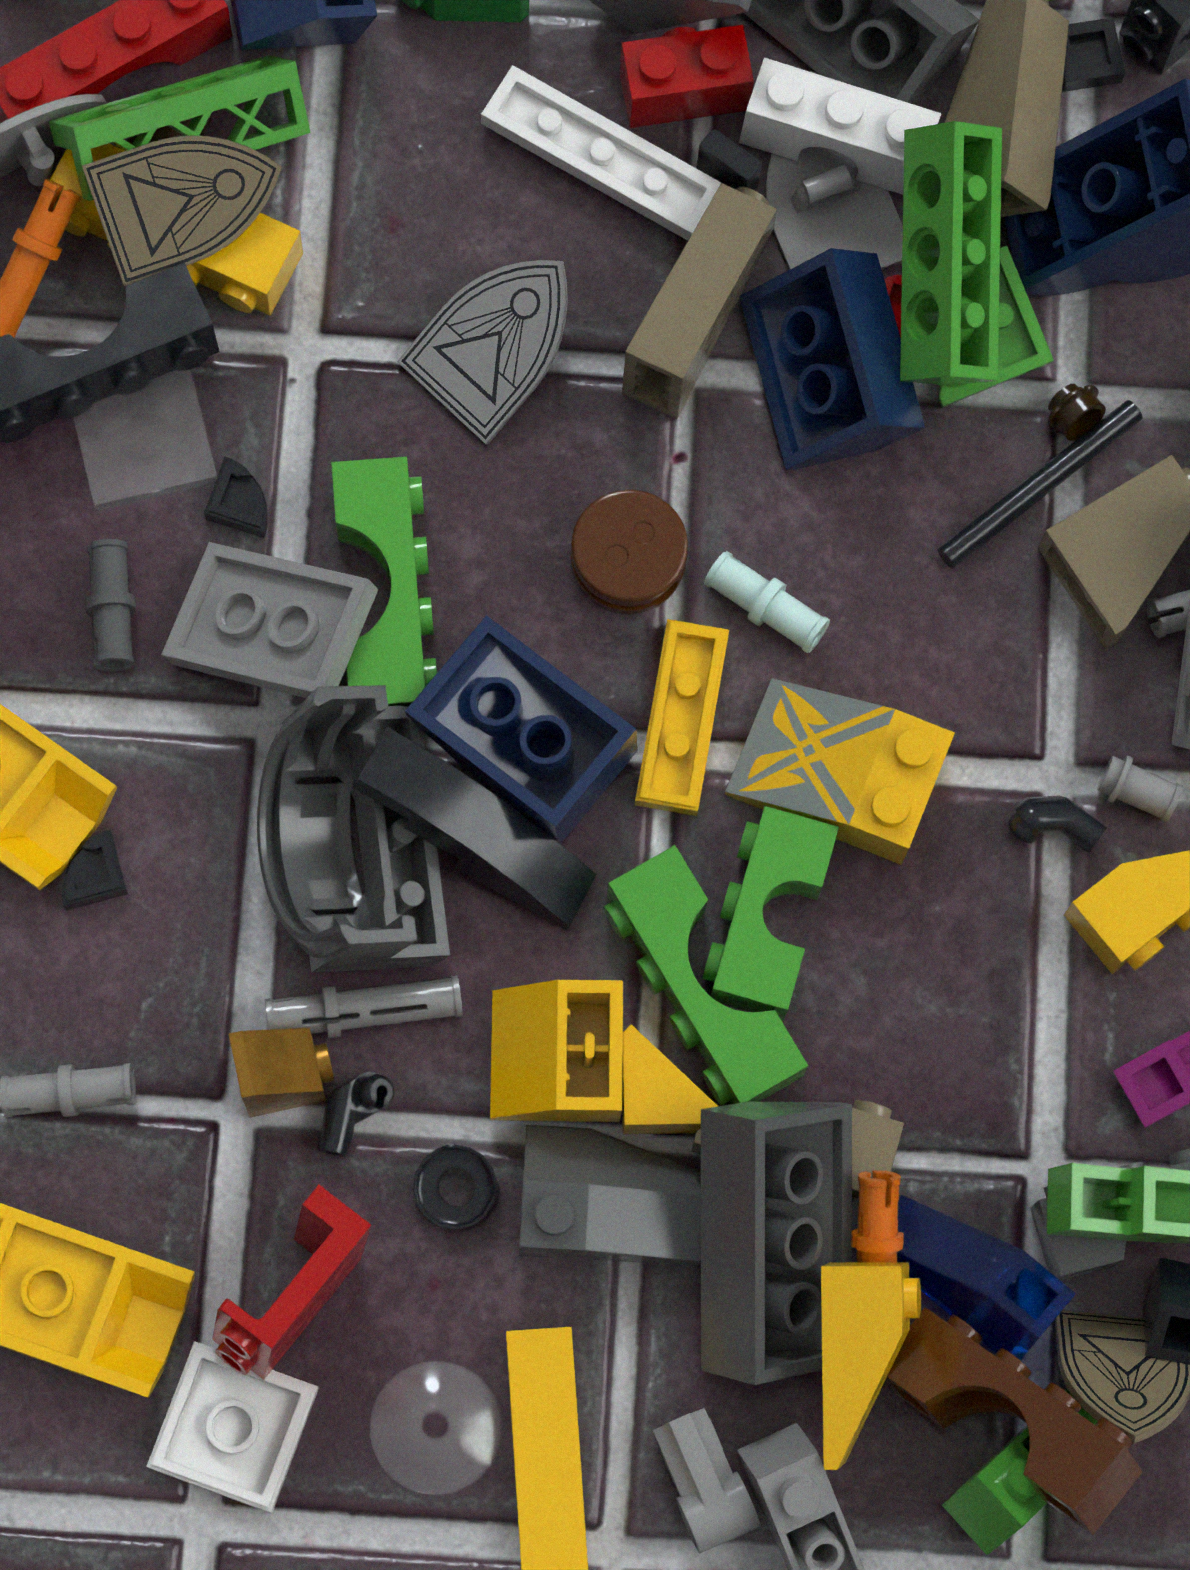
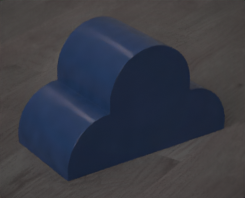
[1004,78,1190,296]

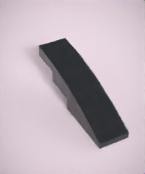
[352,727,597,930]

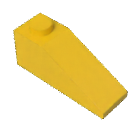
[821,1262,921,1470]

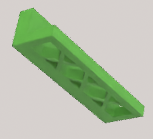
[49,55,311,201]

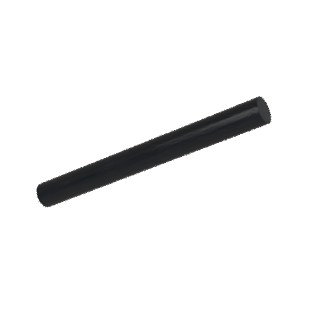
[937,400,1143,569]

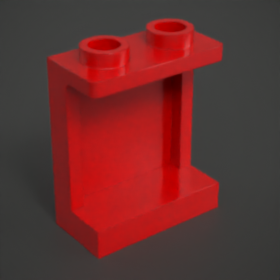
[212,1184,371,1380]

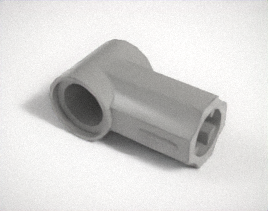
[652,1408,760,1554]

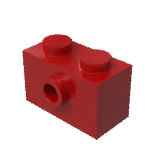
[620,25,754,128]

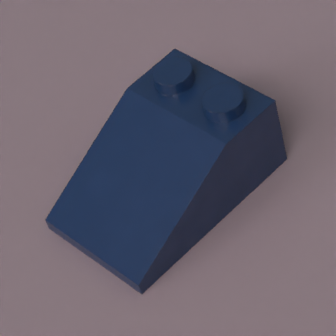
[405,615,638,844]

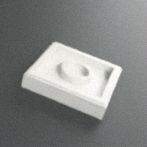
[146,1341,319,1514]

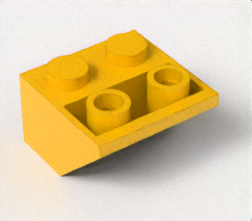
[490,980,623,1122]

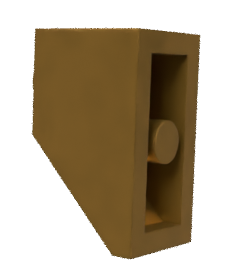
[229,1028,335,1118]

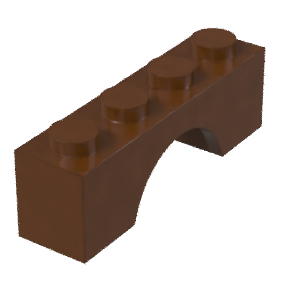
[885,1308,1143,1535]

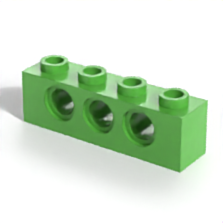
[900,121,1002,385]

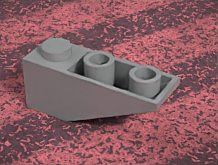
[737,1423,865,1570]

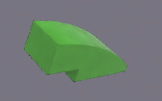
[1047,1163,1190,1244]

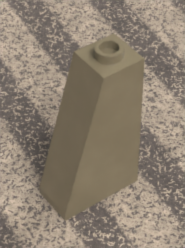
[945,0,1069,217]
[622,183,777,419]

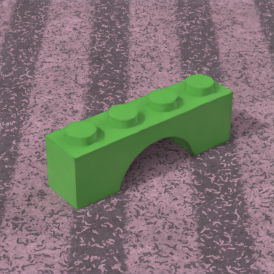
[331,457,437,706]
[603,845,808,1105]

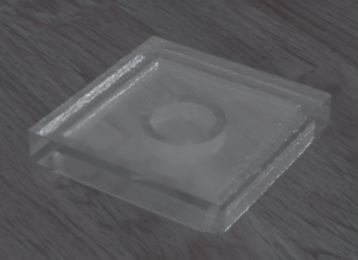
[73,370,217,512]

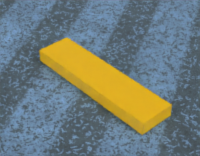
[506,1327,588,1570]

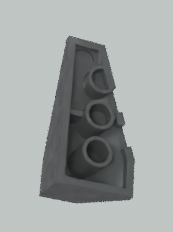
[519,1125,701,1266]

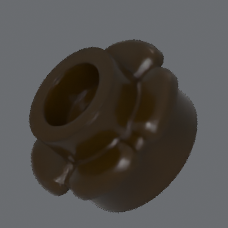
[1047,384,1106,441]

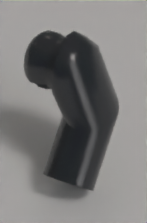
[1008,795,1107,853]
[317,1072,394,1157]

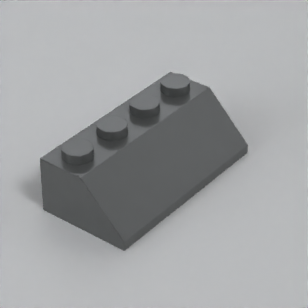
[744,0,980,105]
[701,1102,852,1385]

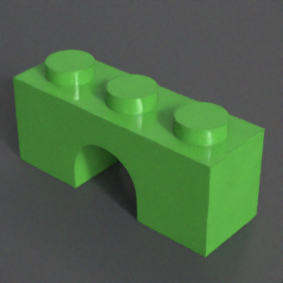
[702,806,839,1021]

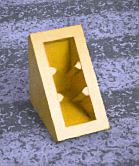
[622,1024,718,1135]

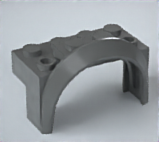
[257,685,450,973]

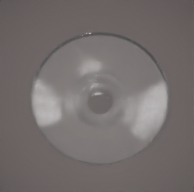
[370,1361,502,1495]

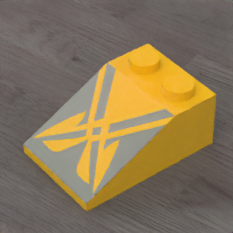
[725,678,955,865]

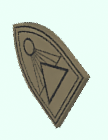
[82,135,282,286]
[1054,1310,1190,1444]

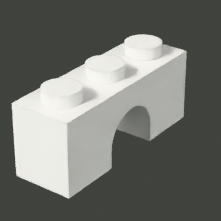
[739,57,941,195]

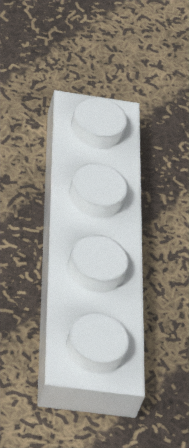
[481,65,721,240]

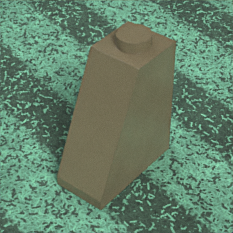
[1038,455,1190,651]

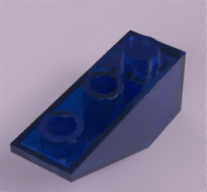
[897,1195,1076,1361]

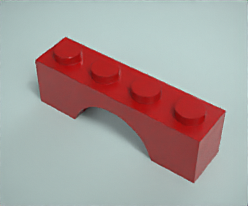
[0,0,233,123]

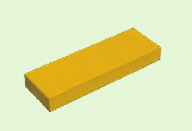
[635,619,729,816]

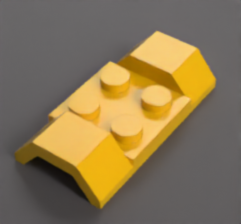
[0,704,117,891]
[0,1203,195,1398]

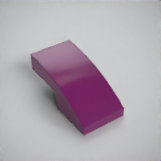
[1113,1031,1190,1128]

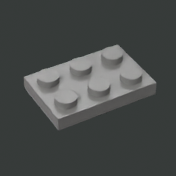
[161,542,378,698]

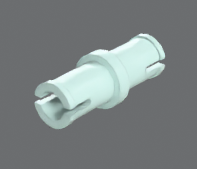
[704,551,830,653]

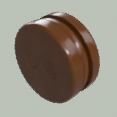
[571,489,688,614]

